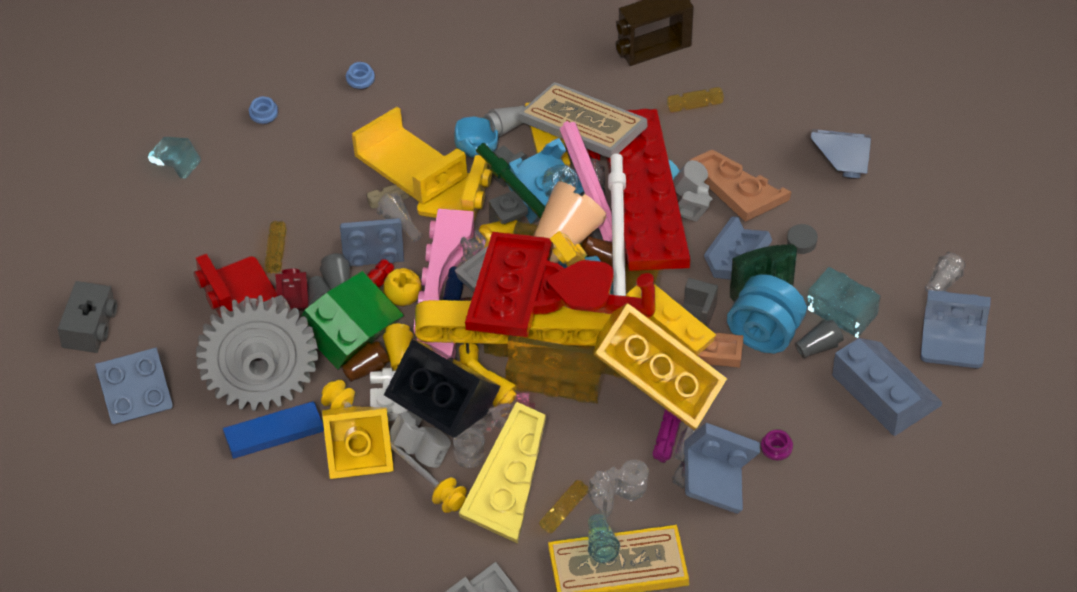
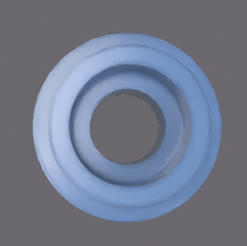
[346,62,375,89]
[249,96,278,124]

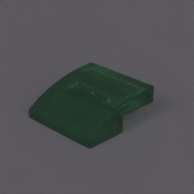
[729,244,797,302]

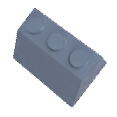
[832,338,942,436]

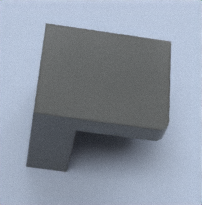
[682,278,718,327]

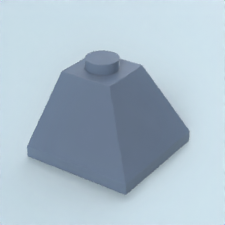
[811,129,871,178]

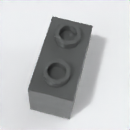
[58,281,118,353]

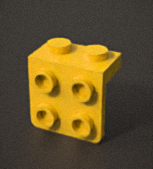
[417,155,492,223]

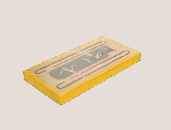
[548,525,689,592]

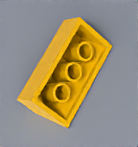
[594,303,727,430]

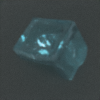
[147,137,201,179]

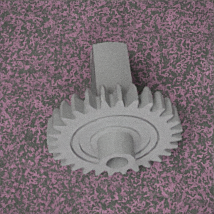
[196,295,318,411]

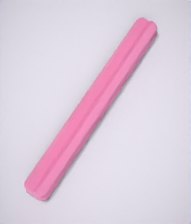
[560,121,612,241]

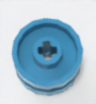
[727,275,807,354]

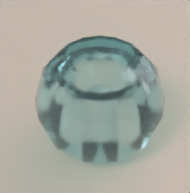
[542,164,579,198]

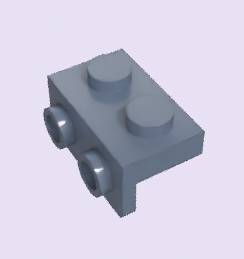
[704,216,772,281]

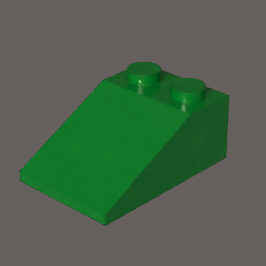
[301,271,404,370]

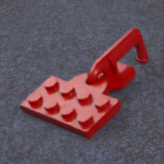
[465,232,656,338]

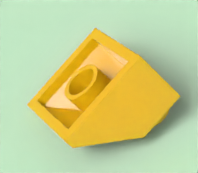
[322,406,394,479]

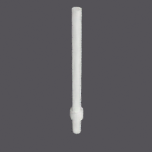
[608,154,626,296]

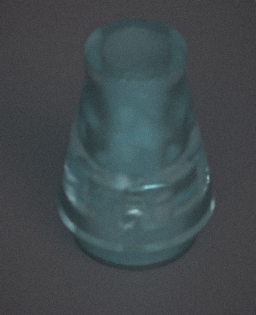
[587,514,620,563]

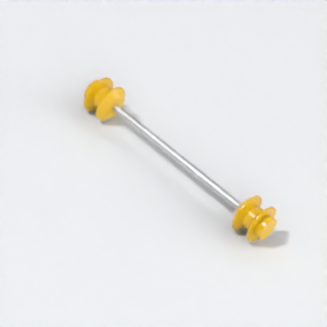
[321,380,466,513]

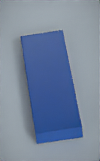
[223,401,324,459]

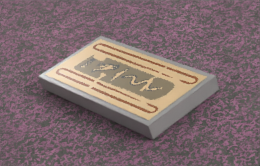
[518,82,648,158]

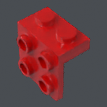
[194,253,277,318]

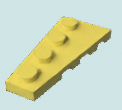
[459,402,546,544]

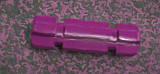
[653,409,681,463]

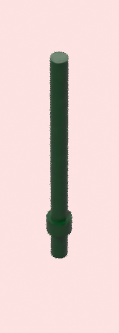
[476,143,588,258]

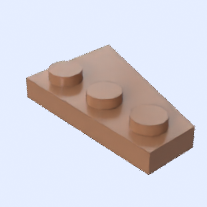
[690,150,792,222]

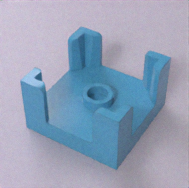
[506,138,585,225]

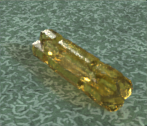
[667,87,724,113]
[264,221,286,274]
[539,480,589,534]

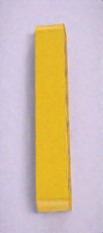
[415,300,611,346]

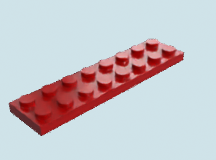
[606,108,690,271]

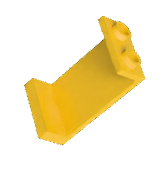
[352,107,468,204]

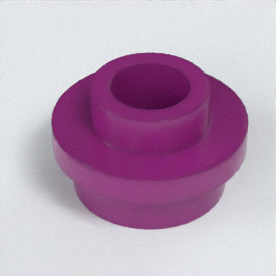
[761,430,793,460]

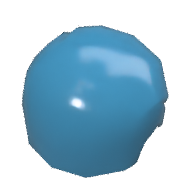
[454,116,498,158]

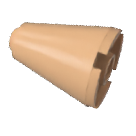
[534,181,607,263]

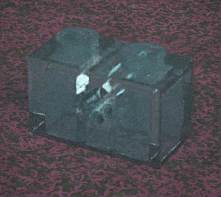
[807,267,881,338]

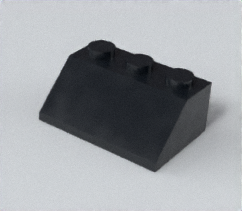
[384,339,501,438]

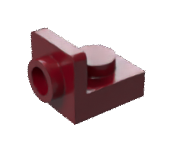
[275,268,308,311]

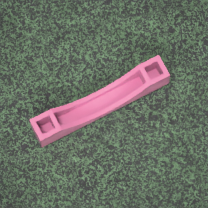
[414,209,475,359]

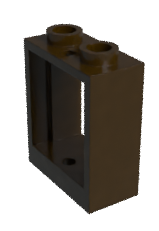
[615,0,694,66]

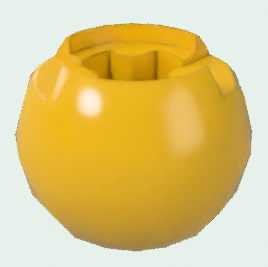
[383,268,422,307]

